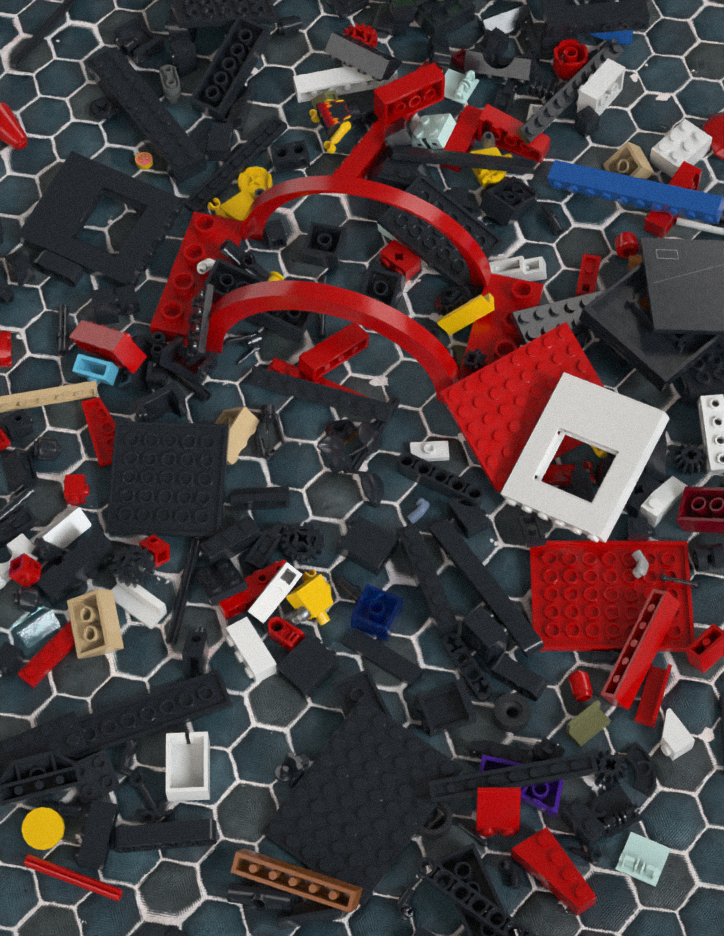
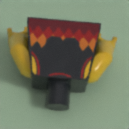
[309,99,360,154]

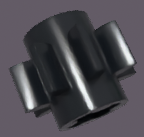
[463,348,487,373]

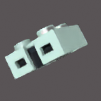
[411,113,456,149]

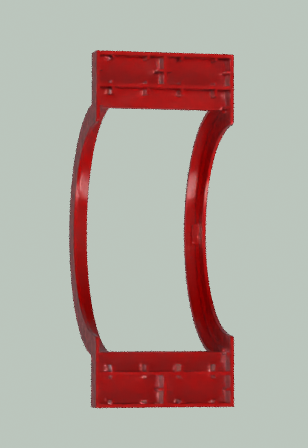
[150,175,544,402]

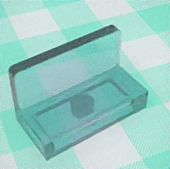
[12,606,61,649]

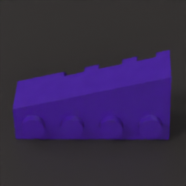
[479,755,564,819]

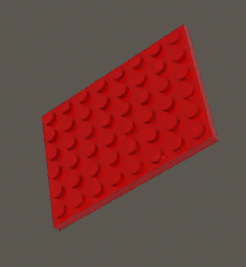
[439,322,605,493]
[530,541,695,652]

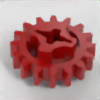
[344,23,378,48]

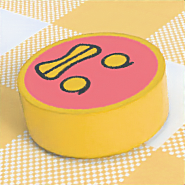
[135,152,153,170]

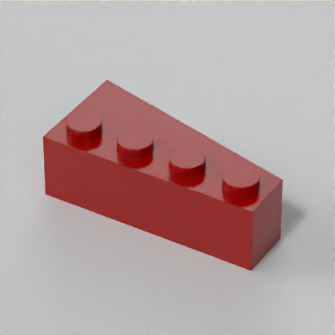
[644,161,702,238]

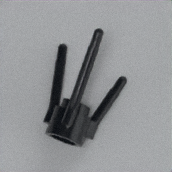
[223,331,263,365]
[254,404,285,444]

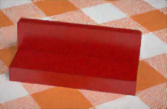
[634,664,672,728]

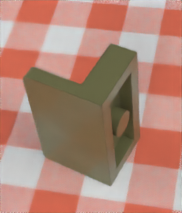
[566,700,611,748]

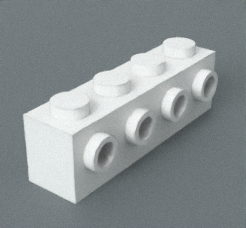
[697,394,724,475]

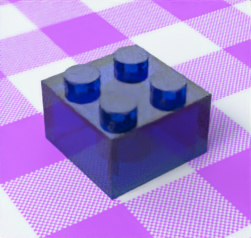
[350,584,404,642]

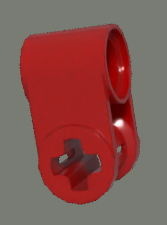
[268,617,306,652]

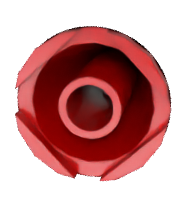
[0,102,28,150]

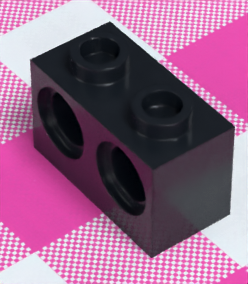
[271,140,310,174]

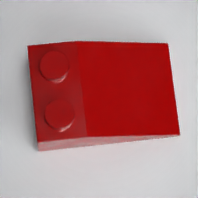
[476,788,521,837]

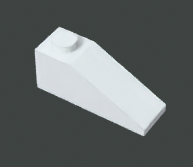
[639,476,687,528]

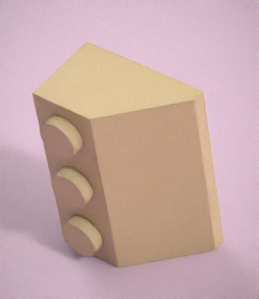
[215,406,259,465]
[67,589,124,659]

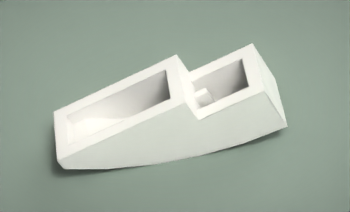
[488,256,547,281]

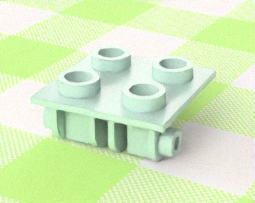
[444,69,479,105]
[615,832,671,887]

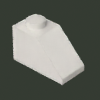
[660,708,695,761]

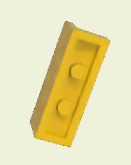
[437,293,494,335]

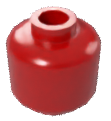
[614,232,639,258]

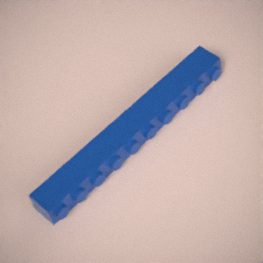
[547,160,724,224]

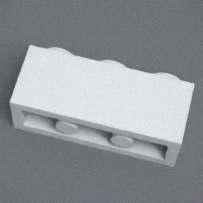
[225,617,277,684]

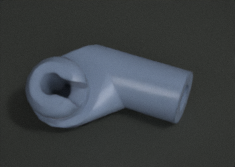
[407,498,429,524]

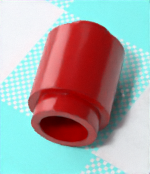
[568,670,593,702]

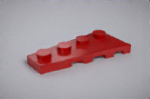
[81,397,116,467]

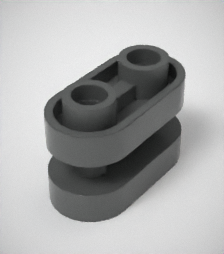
[159,65,182,104]

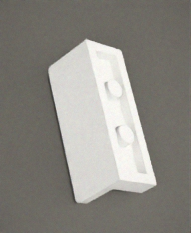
[29,505,92,548]
[112,578,167,629]

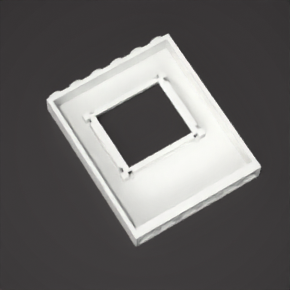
[500,372,670,543]

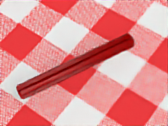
[24,854,123,901]

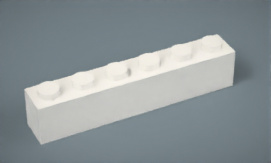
[293,66,398,103]

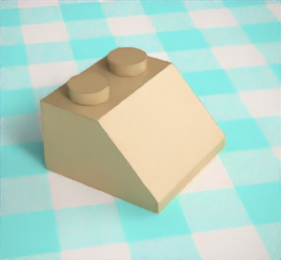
[603,142,655,180]

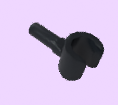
[572,847,603,865]

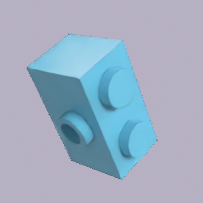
[72,354,119,386]

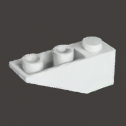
[248,562,302,623]

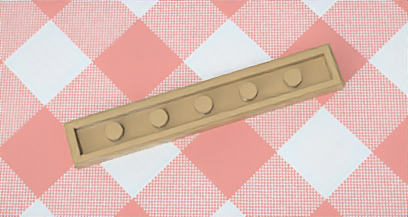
[0,380,97,413]

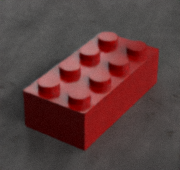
[374,63,445,127]

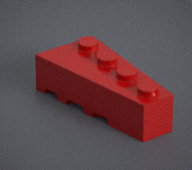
[477,104,550,163]
[69,320,147,374]
[510,827,597,916]

